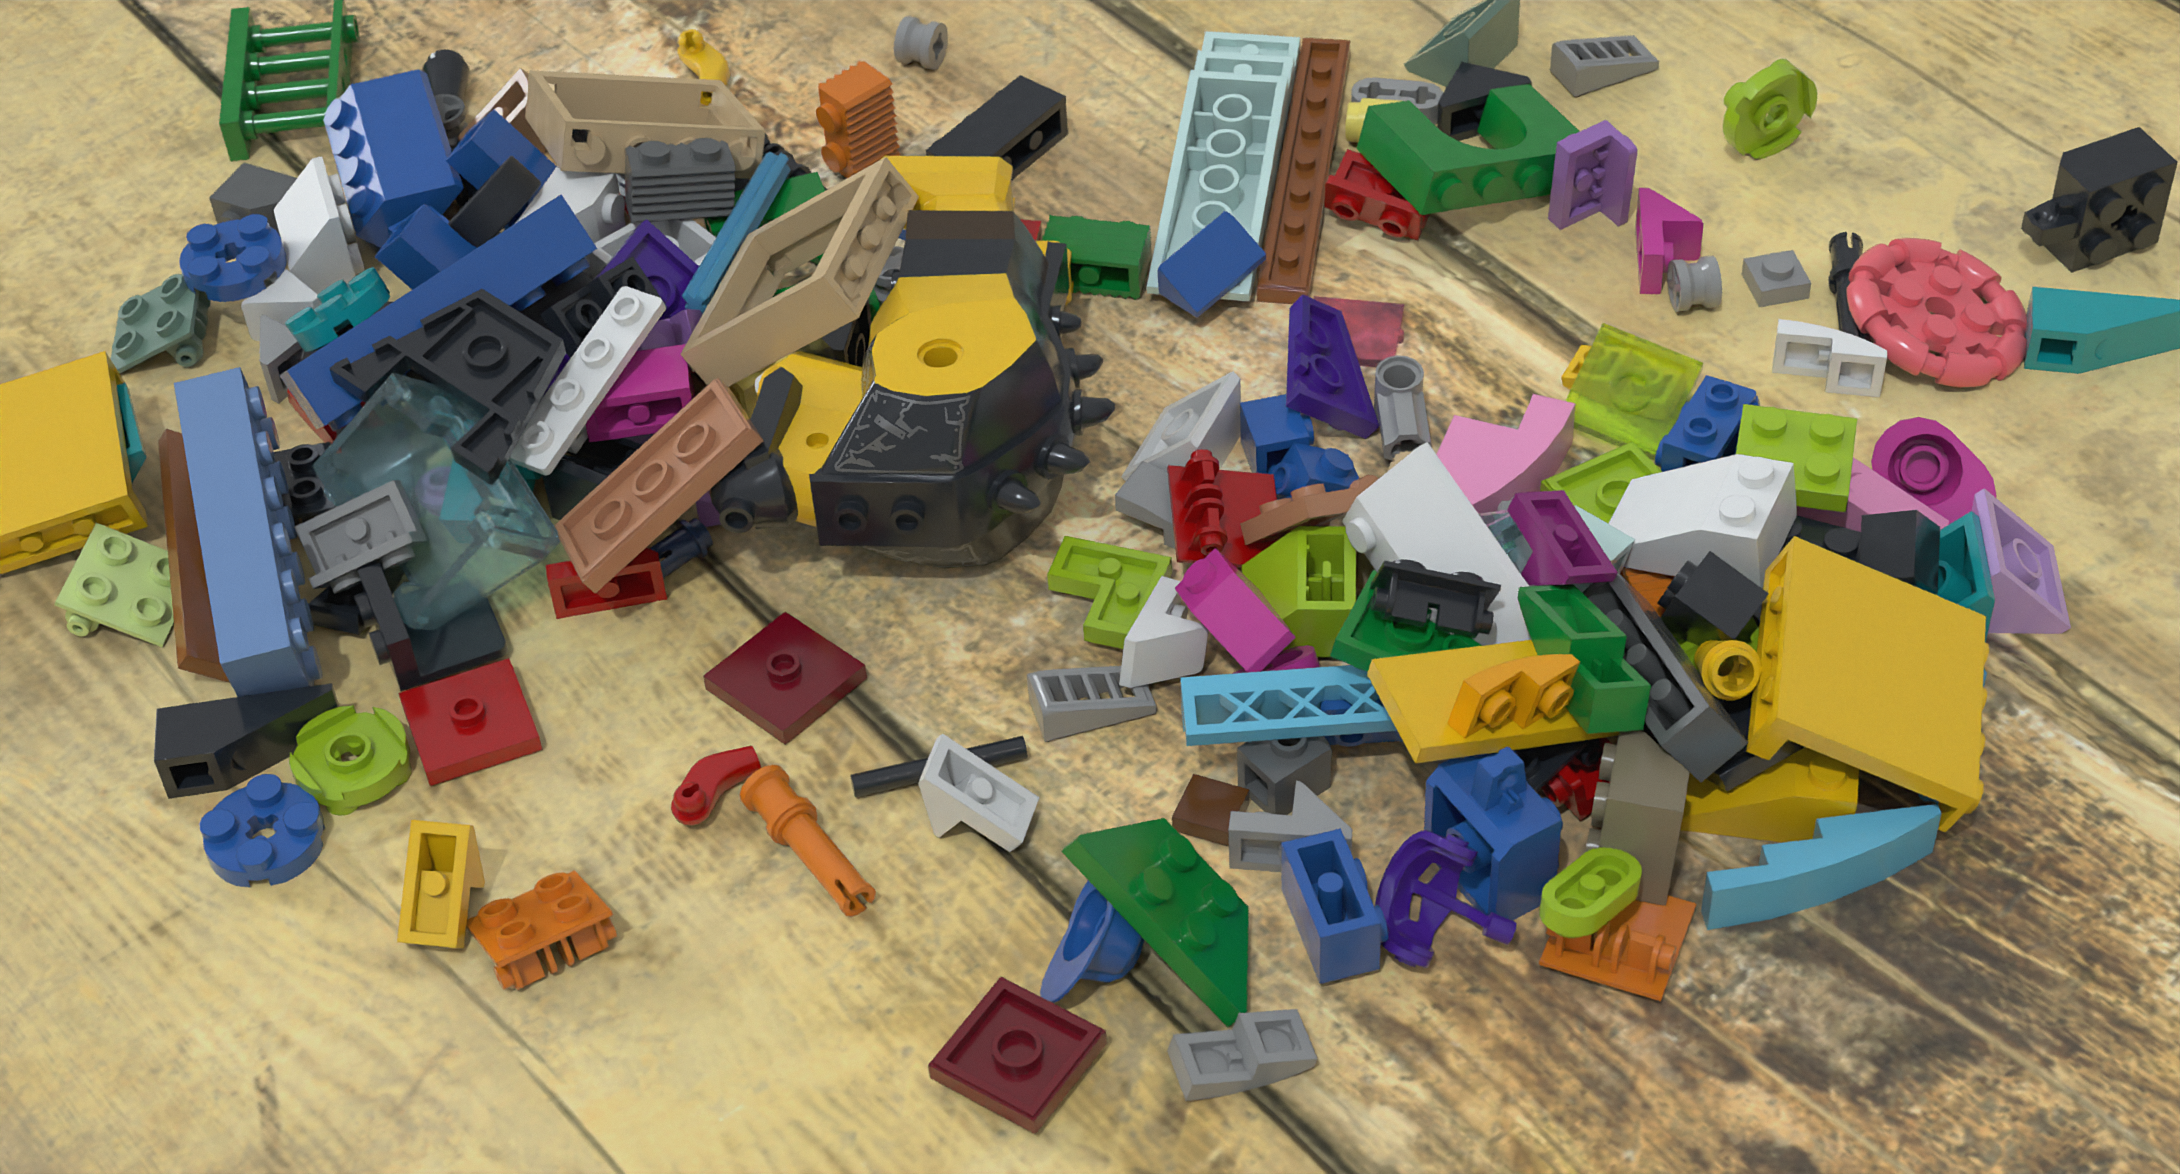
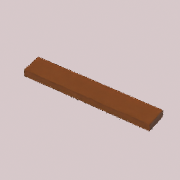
[158,429,230,683]

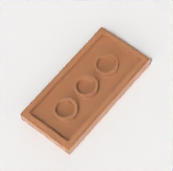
[553,378,764,593]

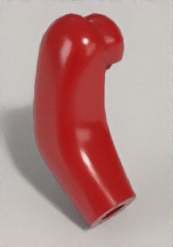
[671,745,762,825]

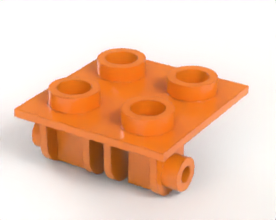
[466,870,617,990]
[1539,895,1697,1001]

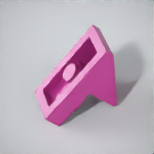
[1635,188,1704,294]

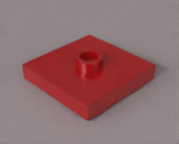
[398,658,543,786]

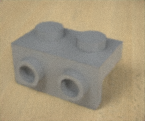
[294,480,428,594]

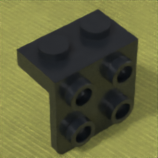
[354,563,508,691]

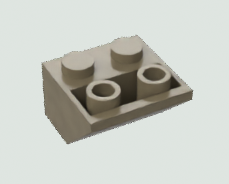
[1585,730,1689,906]

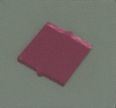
[1314,296,1404,368]

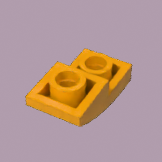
[1447,654,1580,739]

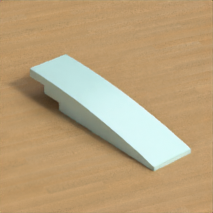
[1147,31,1301,301]

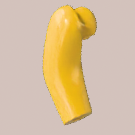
[677,29,730,106]

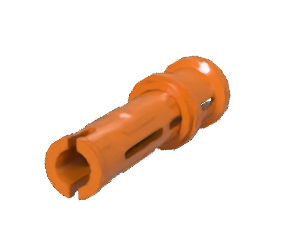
[739,765,876,917]

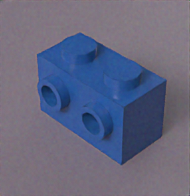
[1281,828,1388,984]

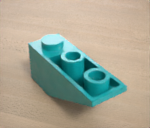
[2024,286,2180,374]

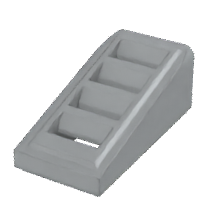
[1550,35,1659,97]
[1027,666,1156,742]

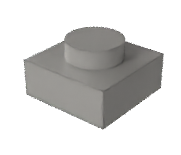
[1742,250,1811,307]

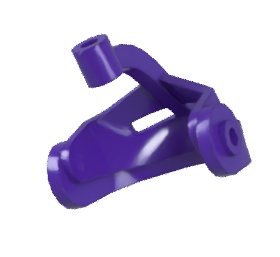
[1375,830,1517,968]

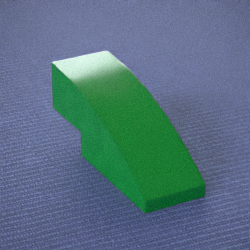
[1517,584,1651,734]

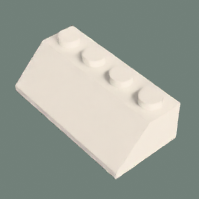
[1342,442,1531,646]

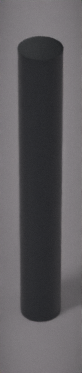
[850,736,1028,798]

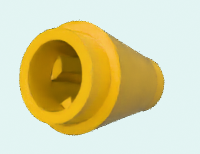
[1694,640,1762,700]

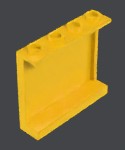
[0,351,148,574]
[1747,536,1989,832]

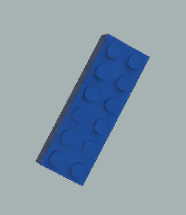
[280,194,597,431]

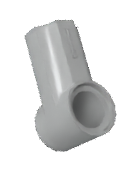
[1374,355,1431,460]

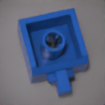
[1424,746,1563,921]

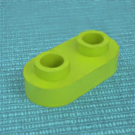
[1539,847,1642,938]

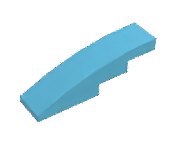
[1701,804,1941,930]

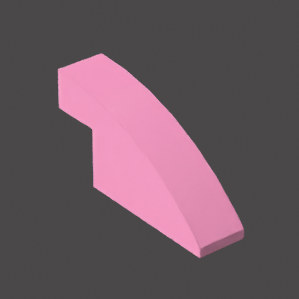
[1436,394,1576,533]

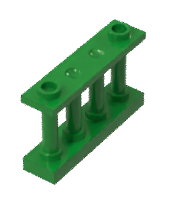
[219,0,360,162]

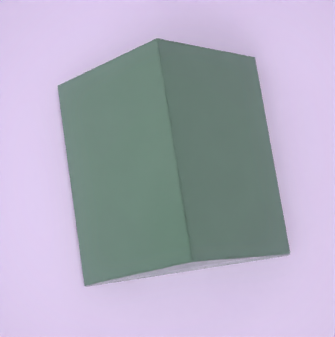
[1403,0,1520,87]

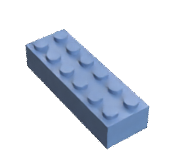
[174,367,323,697]

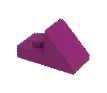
[1507,490,1618,585]

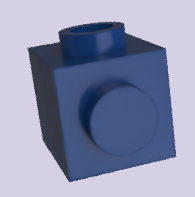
[1240,394,1314,474]

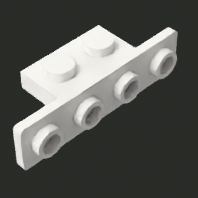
[508,286,666,475]

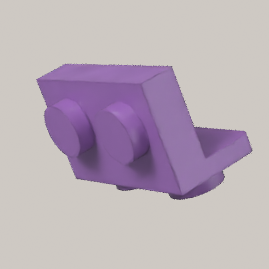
[1548,120,1638,230]

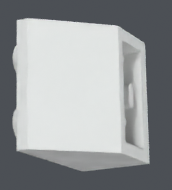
[274,156,365,294]

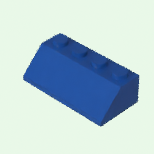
[323,69,463,248]

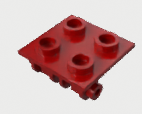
[1167,449,1278,568]

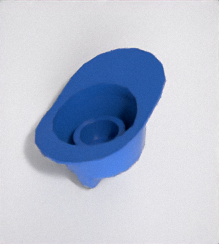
[1040,881,1144,1003]

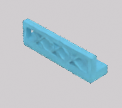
[1180,665,1397,746]

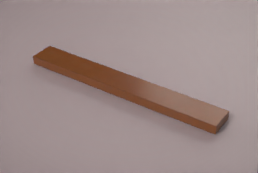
[1257,38,1350,304]

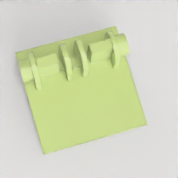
[54,523,174,647]

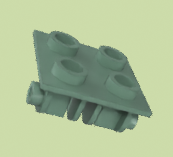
[111,274,211,374]

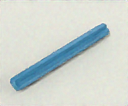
[682,152,790,314]

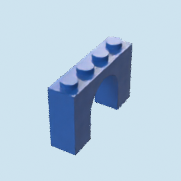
[375,109,557,290]

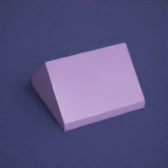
[1971,489,2071,634]

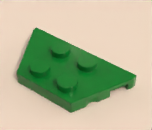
[1061,818,1249,1028]

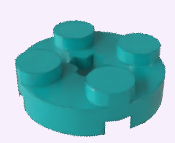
[284,267,391,352]

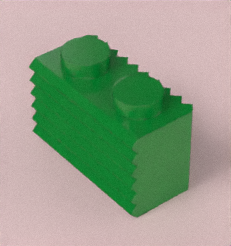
[1042,215,1152,300]

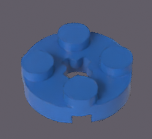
[179,214,287,302]
[199,774,325,887]

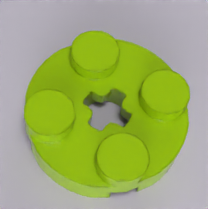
[1723,59,1818,159]
[289,705,412,816]

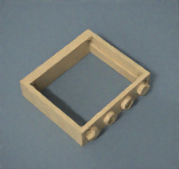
[525,70,765,179]
[680,157,919,387]

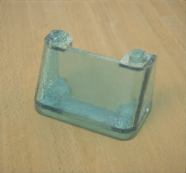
[312,373,560,630]

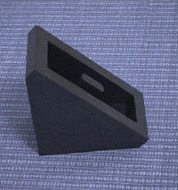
[1437,62,1532,141]

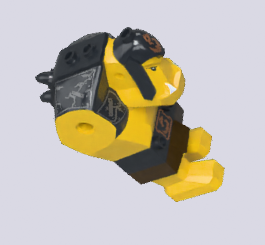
[709,156,1115,569]

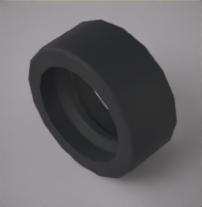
[448,156,541,248]

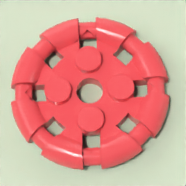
[1846,238,2027,387]

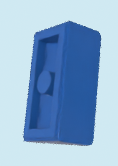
[1157,211,1266,318]

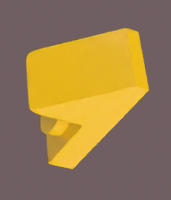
[397,820,485,948]

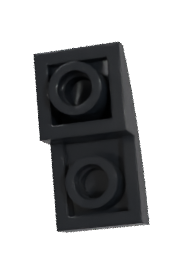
[540,256,661,359]

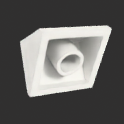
[1121,371,1241,481]

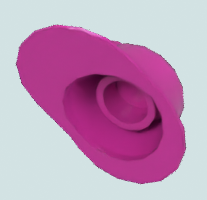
[1871,417,1997,524]

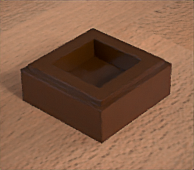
[1172,774,1250,846]

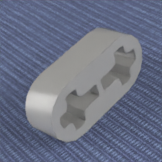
[1351,78,1443,125]

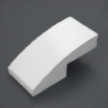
[1772,319,1887,397]

